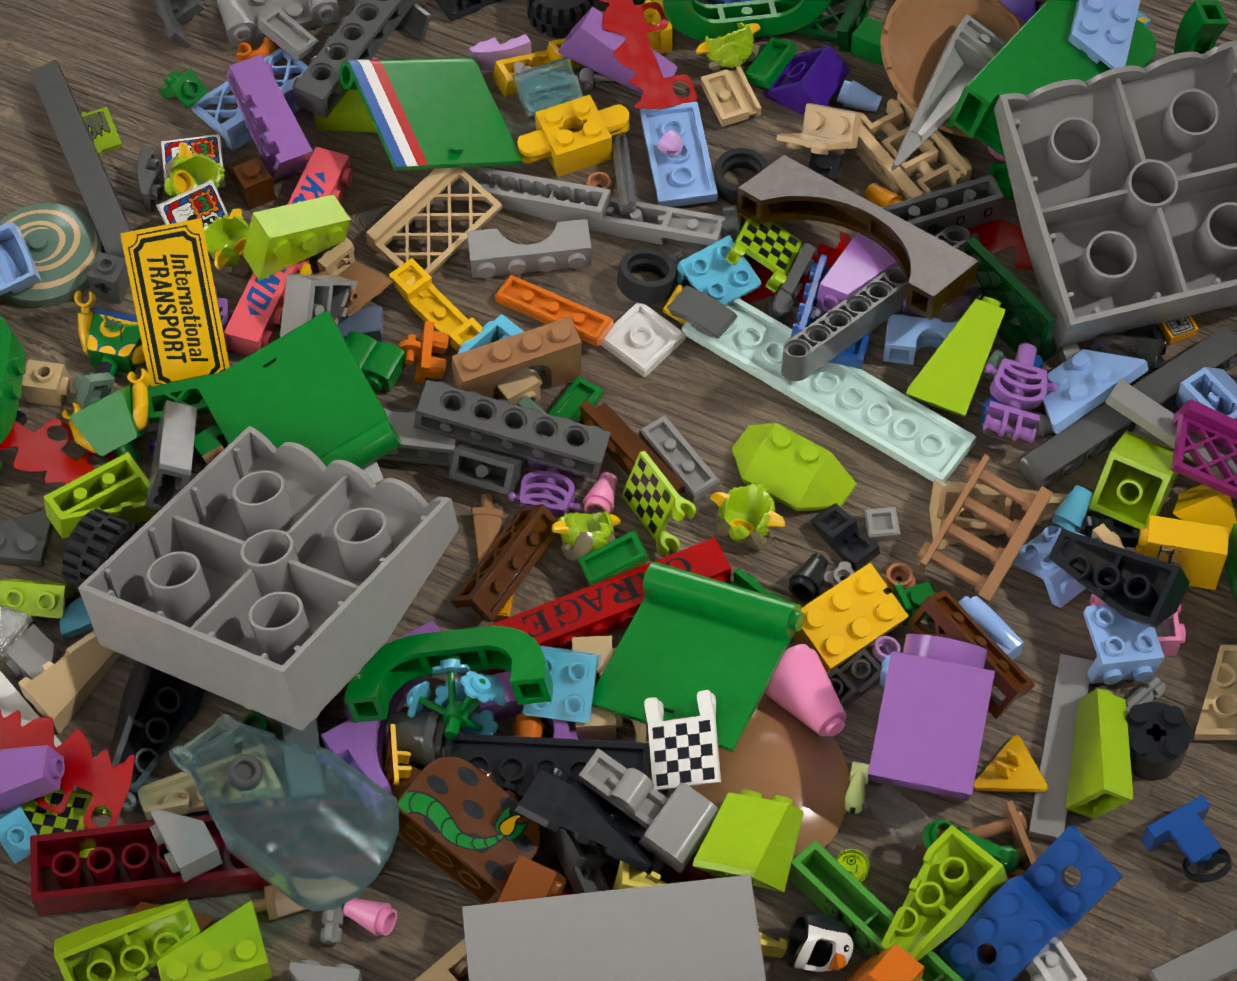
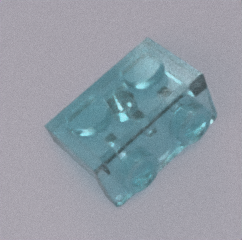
[512,57,583,115]

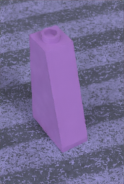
[558,6,678,94]
[816,232,897,312]
[0,745,65,812]

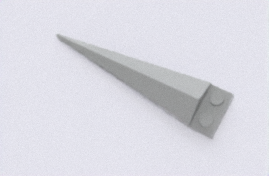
[891,14,1006,171]

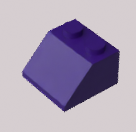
[764,45,850,115]

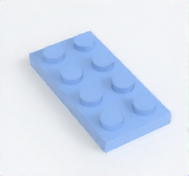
[640,102,718,207]

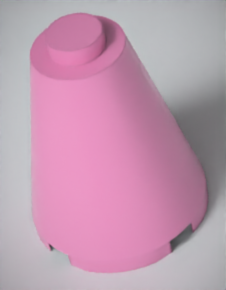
[764,644,847,737]

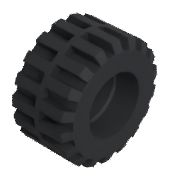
[526,0,598,39]
[61,508,138,588]

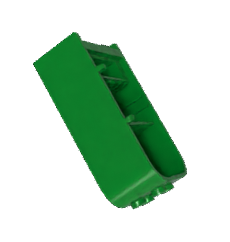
[946,0,1156,158]

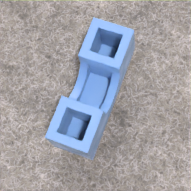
[883,314,958,365]

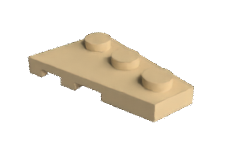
[1193,645,1237,740]

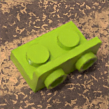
[0,578,75,618]

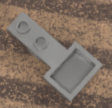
[577,748,719,873]

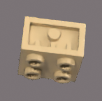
[776,103,862,155]

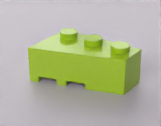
[243,194,351,281]
[44,452,159,539]
[156,900,273,981]

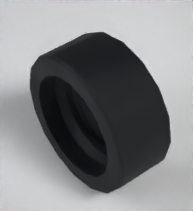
[713,148,769,205]
[617,248,676,304]

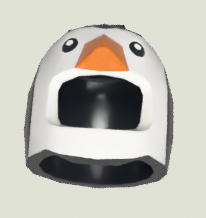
[786,912,855,972]

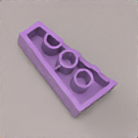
[226,55,313,181]

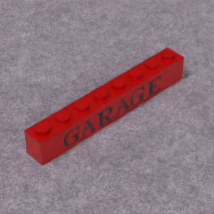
[488,538,731,675]

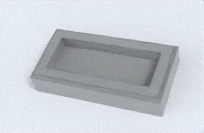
[257,7,319,61]

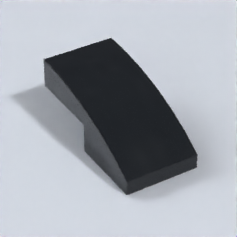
[811,503,880,571]

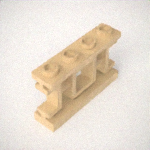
[852,94,972,201]

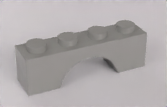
[467,219,592,278]

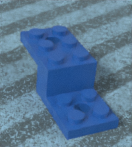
[939,825,1123,981]

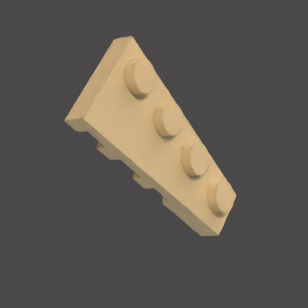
[137,742,286,821]

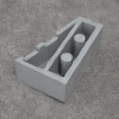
[280,274,358,337]

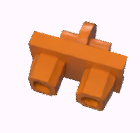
[397,321,449,385]

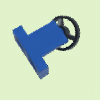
[1141,795,1232,883]

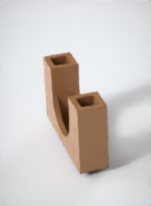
[452,317,582,399]

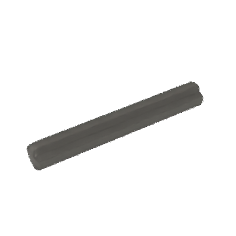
[612,135,636,214]

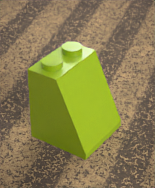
[1088,430,1185,529]
[693,789,804,892]

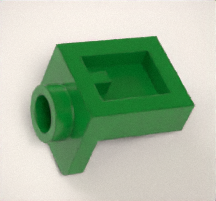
[893,581,935,626]

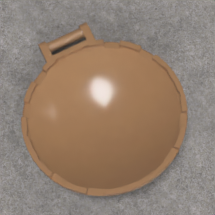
[881,0,1025,138]
[689,695,850,872]

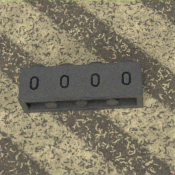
[881,174,1004,236]

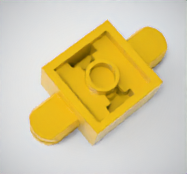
[517,95,629,177]

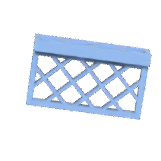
[191,48,309,152]

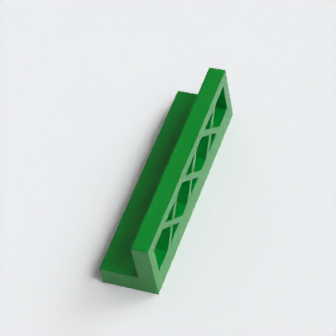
[147,373,219,424]

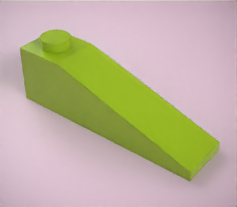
[881,824,1008,961]
[54,899,201,981]

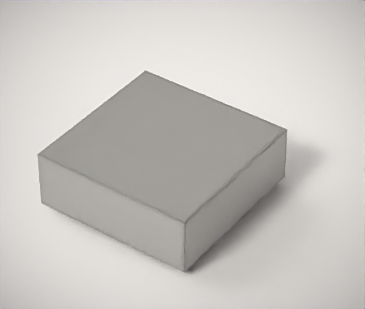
[863,507,901,542]

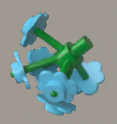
[406,658,506,739]

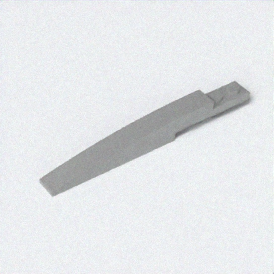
[446,167,726,246]

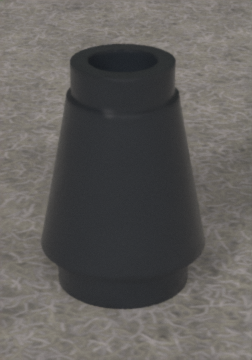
[789,553,828,601]

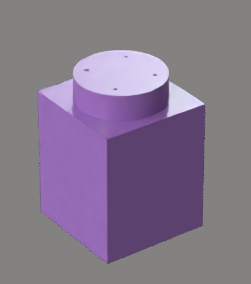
[868,634,995,800]

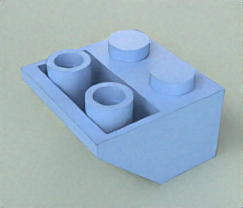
[1175,367,1237,420]

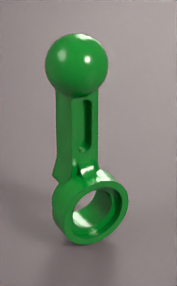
[922,819,1020,873]

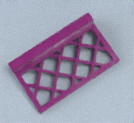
[1171,399,1237,500]

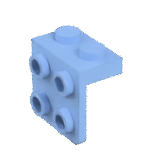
[1013,525,1086,608]
[1083,604,1165,685]

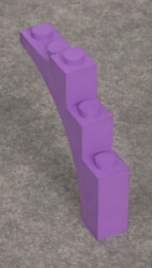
[321,620,441,813]

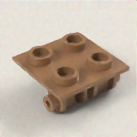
[316,261,394,317]

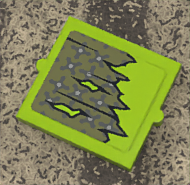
[81,107,123,156]

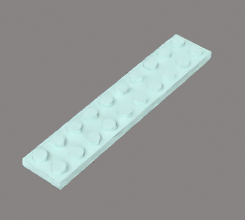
[682,299,977,482]

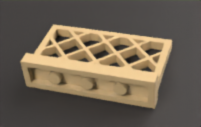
[366,168,503,276]

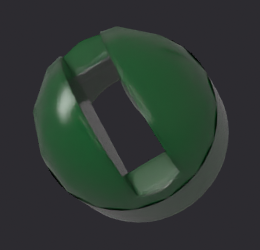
[241,712,271,742]

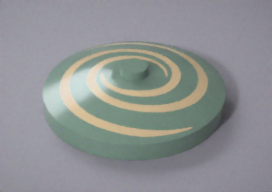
[0,203,104,308]

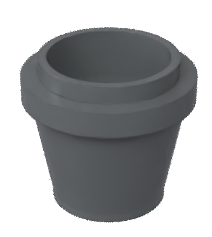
[385,706,459,768]

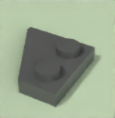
[0,509,53,567]

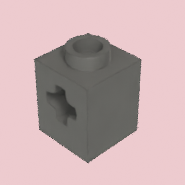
[87,252,130,304]

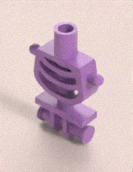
[982,343,1058,444]
[507,460,583,519]

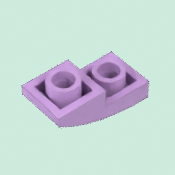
[469,34,532,71]

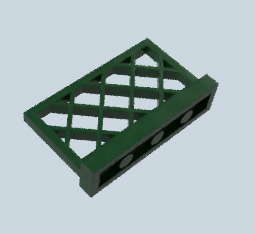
[785,0,875,52]
[959,237,1057,362]

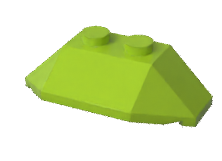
[732,423,857,511]

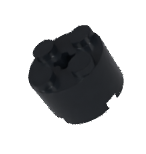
[1125,702,1191,781]

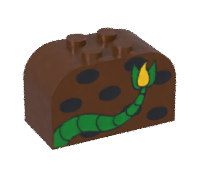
[382,757,540,904]

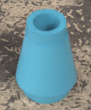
[1051,485,1093,532]

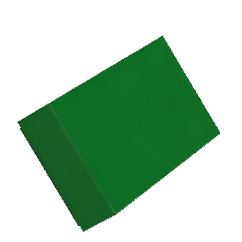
[744,37,798,89]
[548,376,604,424]
[577,530,650,586]

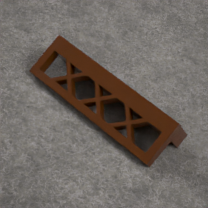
[580,400,685,495]
[451,504,558,622]
[907,590,1035,719]

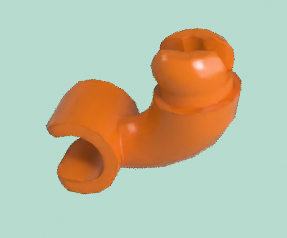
[236,36,278,63]

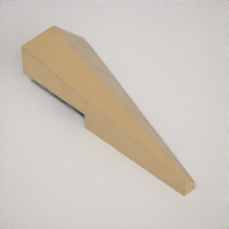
[929,479,1095,550]
[18,630,121,735]

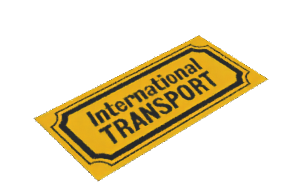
[120,218,230,386]

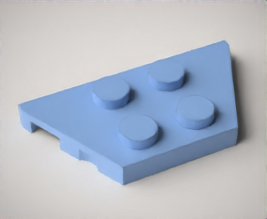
[1068,0,1140,69]
[1042,349,1148,434]

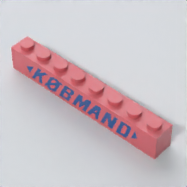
[224,147,354,356]

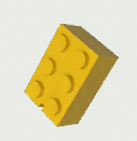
[793,562,909,674]

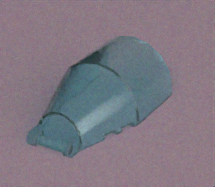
[169,714,399,912]

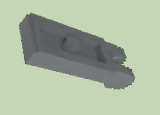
[765,243,816,322]

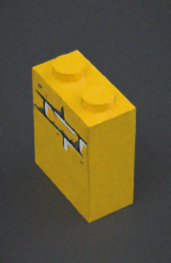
[1134,515,1229,590]

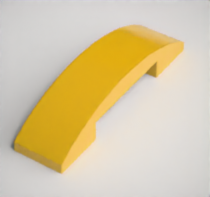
[389,258,483,351]

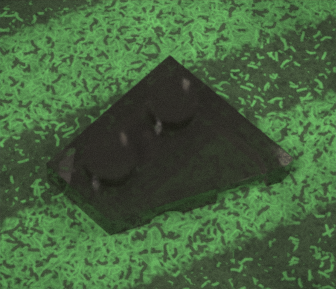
[1090,334,1166,386]

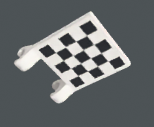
[644,690,721,791]

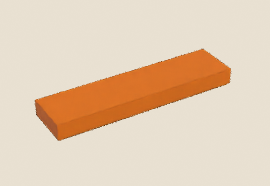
[494,275,614,347]

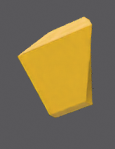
[1173,484,1237,535]

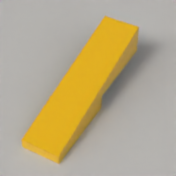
[492,38,583,97]

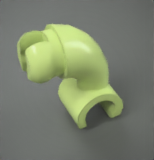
[844,761,870,814]

